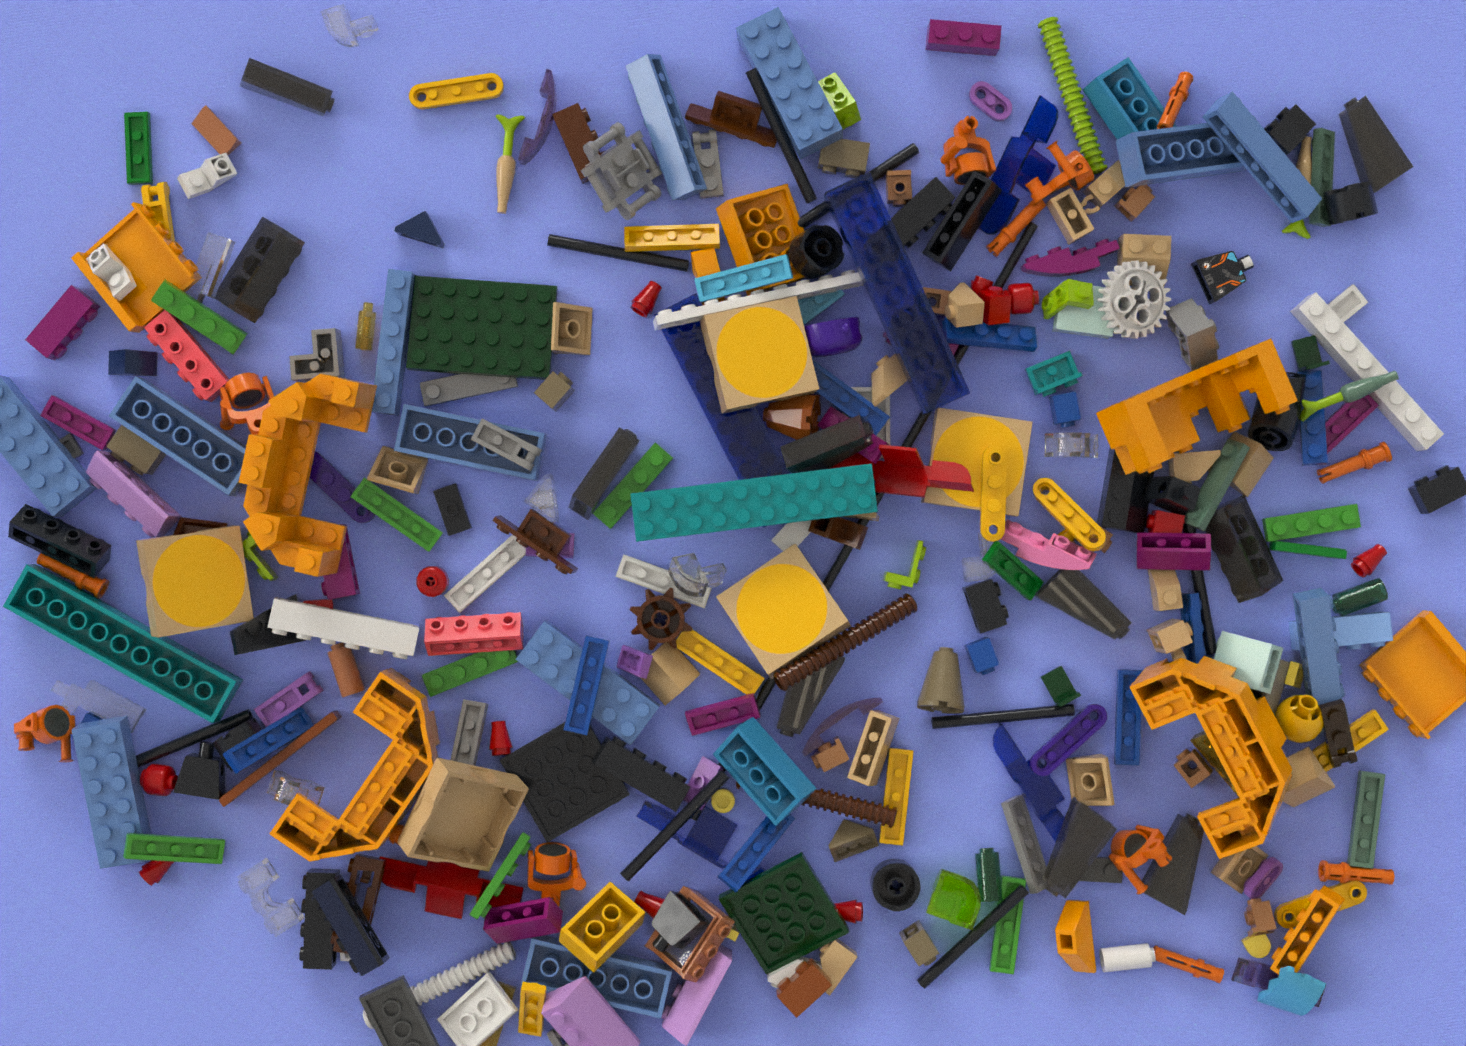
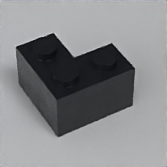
[1264,104,1316,155]

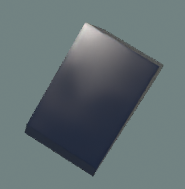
[394,211,444,248]
[108,349,158,376]

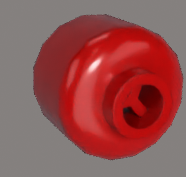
[1004,283,1039,314]
[416,566,449,597]
[140,764,178,796]

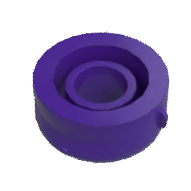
[804,317,863,357]

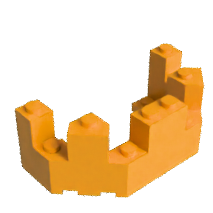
[1096,338,1298,475]
[238,374,377,577]
[1130,656,1292,859]
[269,667,440,862]

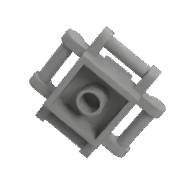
[581,122,662,220]

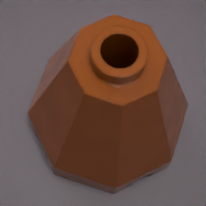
[763,394,821,443]

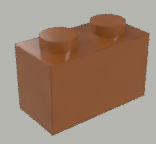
[776,958,832,1018]

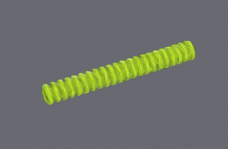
[1037,17,1108,175]

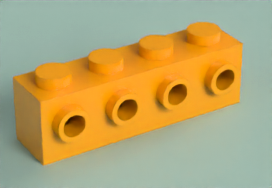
[1270,885,1345,975]

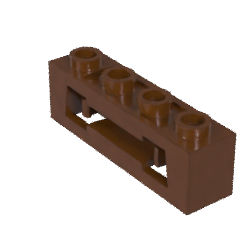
[330,854,387,954]

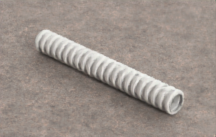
[363,942,516,1029]

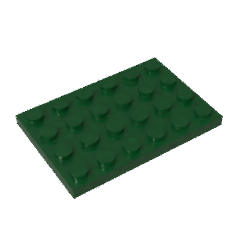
[406,276,558,380]

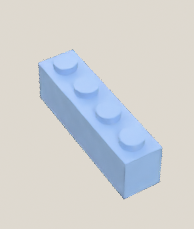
[1288,611,1393,651]

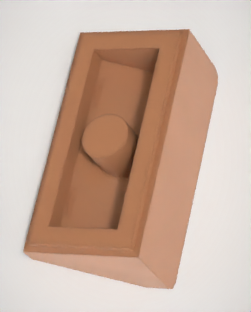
[192,105,241,155]

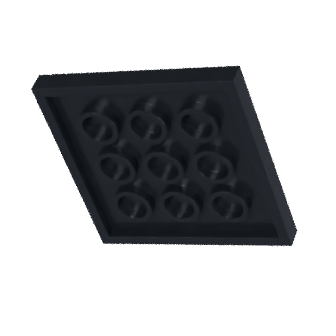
[500,722,630,842]

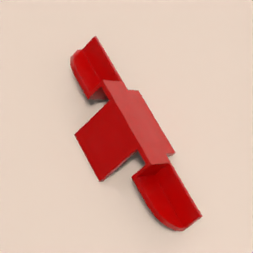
[828,444,974,498]
[380,856,524,919]

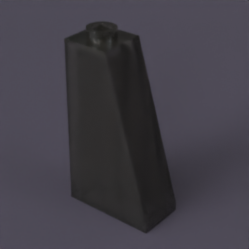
[240,58,335,116]
[1339,96,1413,193]
[780,415,874,473]
[568,427,639,520]
[1035,569,1132,639]
[776,648,845,737]
[1042,796,1117,898]
[1142,813,1204,915]

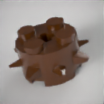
[630,587,692,650]

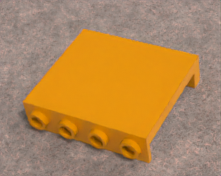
[71,202,202,333]
[1359,610,1466,739]

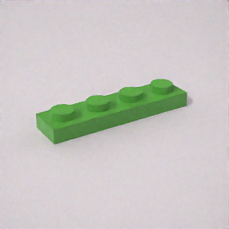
[151,279,248,355]
[593,443,673,529]
[350,477,443,552]
[1262,504,1361,542]
[422,650,518,697]
[469,832,532,920]
[123,833,225,864]
[989,875,1026,974]

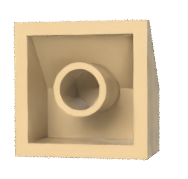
[1117,234,1171,286]

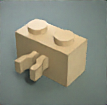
[1046,188,1100,245]
[1147,618,1193,661]

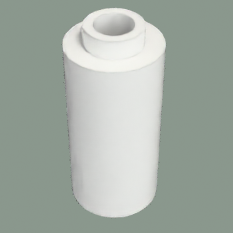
[1099,943,1156,973]

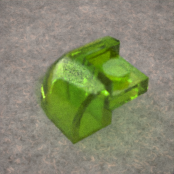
[926,869,981,930]

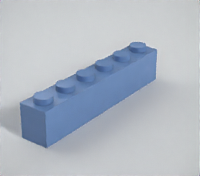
[626,54,707,200]
[1202,91,1322,223]
[372,269,416,416]
[1292,588,1348,733]

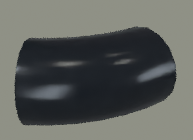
[1248,372,1306,451]

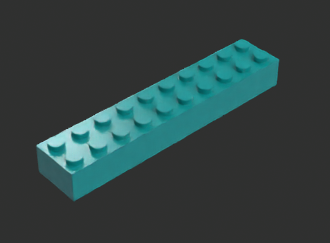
[630,464,878,542]
[3,564,243,723]

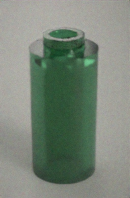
[1332,578,1388,616]
[975,848,1003,902]

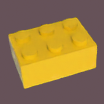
[559,882,645,973]

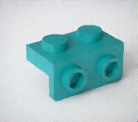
[1025,351,1083,397]

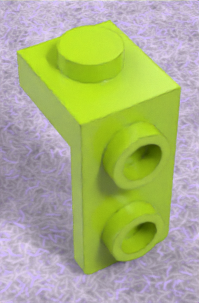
[818,73,861,130]
[1041,279,1094,320]
[242,532,278,581]
[883,540,926,590]

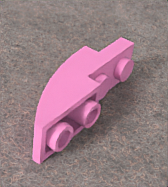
[1001,519,1097,570]

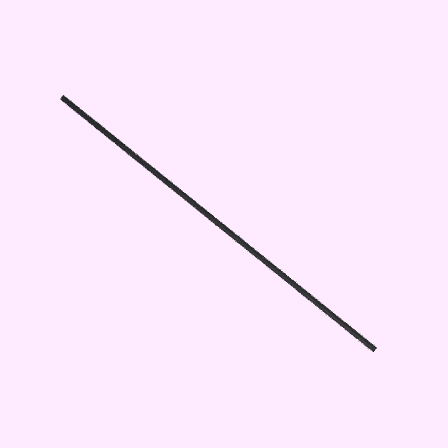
[691,222,1038,821]

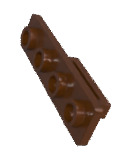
[685,91,777,148]
[493,509,578,575]

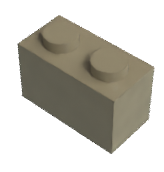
[818,139,870,178]
[534,371,575,412]
[106,425,166,476]
[899,920,939,966]

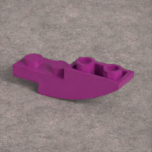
[1021,238,1120,277]

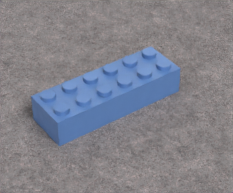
[736,7,843,160]
[1116,123,1246,188]
[0,375,97,517]
[109,376,246,496]
[394,404,547,481]
[515,620,660,746]
[72,715,151,869]
[521,935,673,1019]

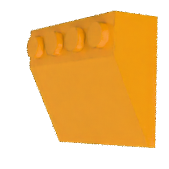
[716,184,806,296]

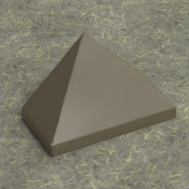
[828,819,879,862]

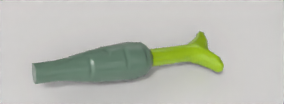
[1300,371,1399,421]

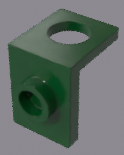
[1291,335,1330,372]
[1041,666,1081,707]

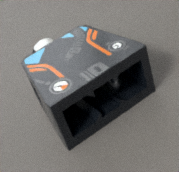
[1191,251,1254,304]

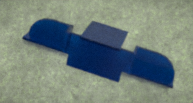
[978,95,1058,235]
[993,723,1084,850]
[636,801,766,881]

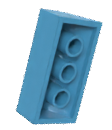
[1082,57,1177,140]
[713,717,817,826]

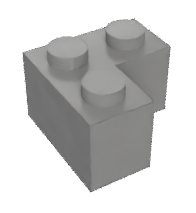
[1166,298,1219,371]
[289,328,345,382]

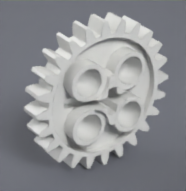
[1097,260,1171,339]

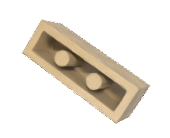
[847,710,900,786]

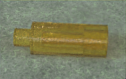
[355,302,376,351]

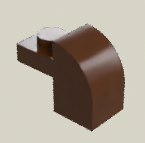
[808,517,868,550]

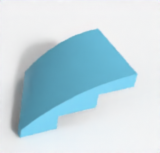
[1257,966,1326,1016]

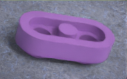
[969,81,1012,122]
[1244,857,1283,899]

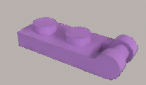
[254,671,324,727]

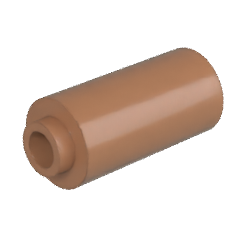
[327,642,365,697]

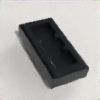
[433,483,472,536]

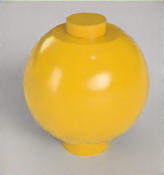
[1275,695,1324,743]

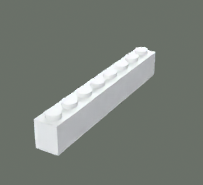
[1290,292,1444,451]

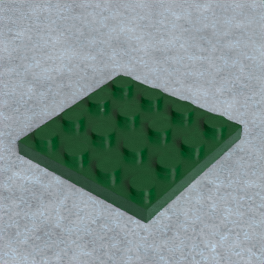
[719,852,849,975]

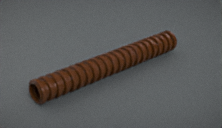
[773,593,917,691]
[736,781,897,828]

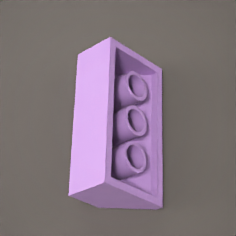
[86,450,182,538]
[661,945,732,1046]
[541,976,640,1046]

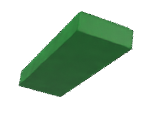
[124,112,153,185]
[982,541,1044,601]
[1269,541,1347,559]

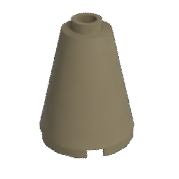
[917,647,965,714]

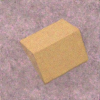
[551,302,592,355]
[1208,432,1274,497]
[367,446,428,494]
[641,642,700,705]
[1283,746,1335,807]
[1066,754,1115,806]
[1211,846,1268,894]

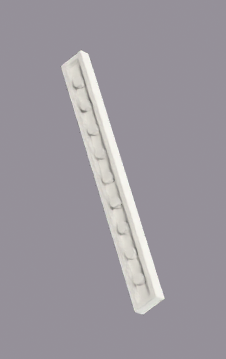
[653,265,887,331]

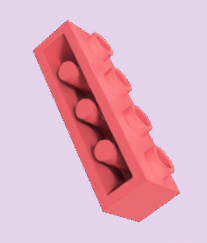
[144,310,229,402]
[424,612,523,656]

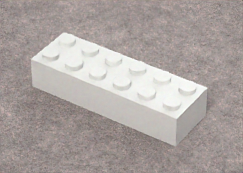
[267,597,419,659]

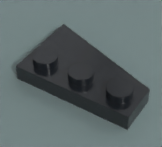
[230,594,306,655]

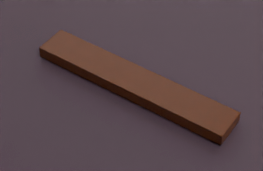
[219,711,342,807]

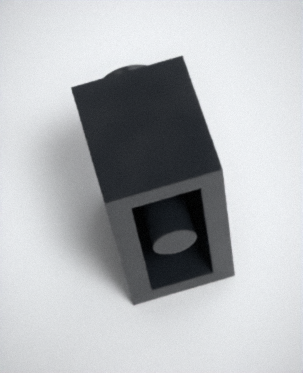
[1408,465,1466,514]
[962,579,1009,634]

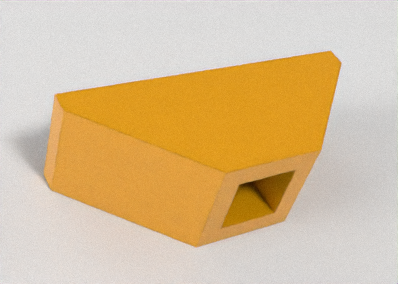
[1055,900,1096,973]

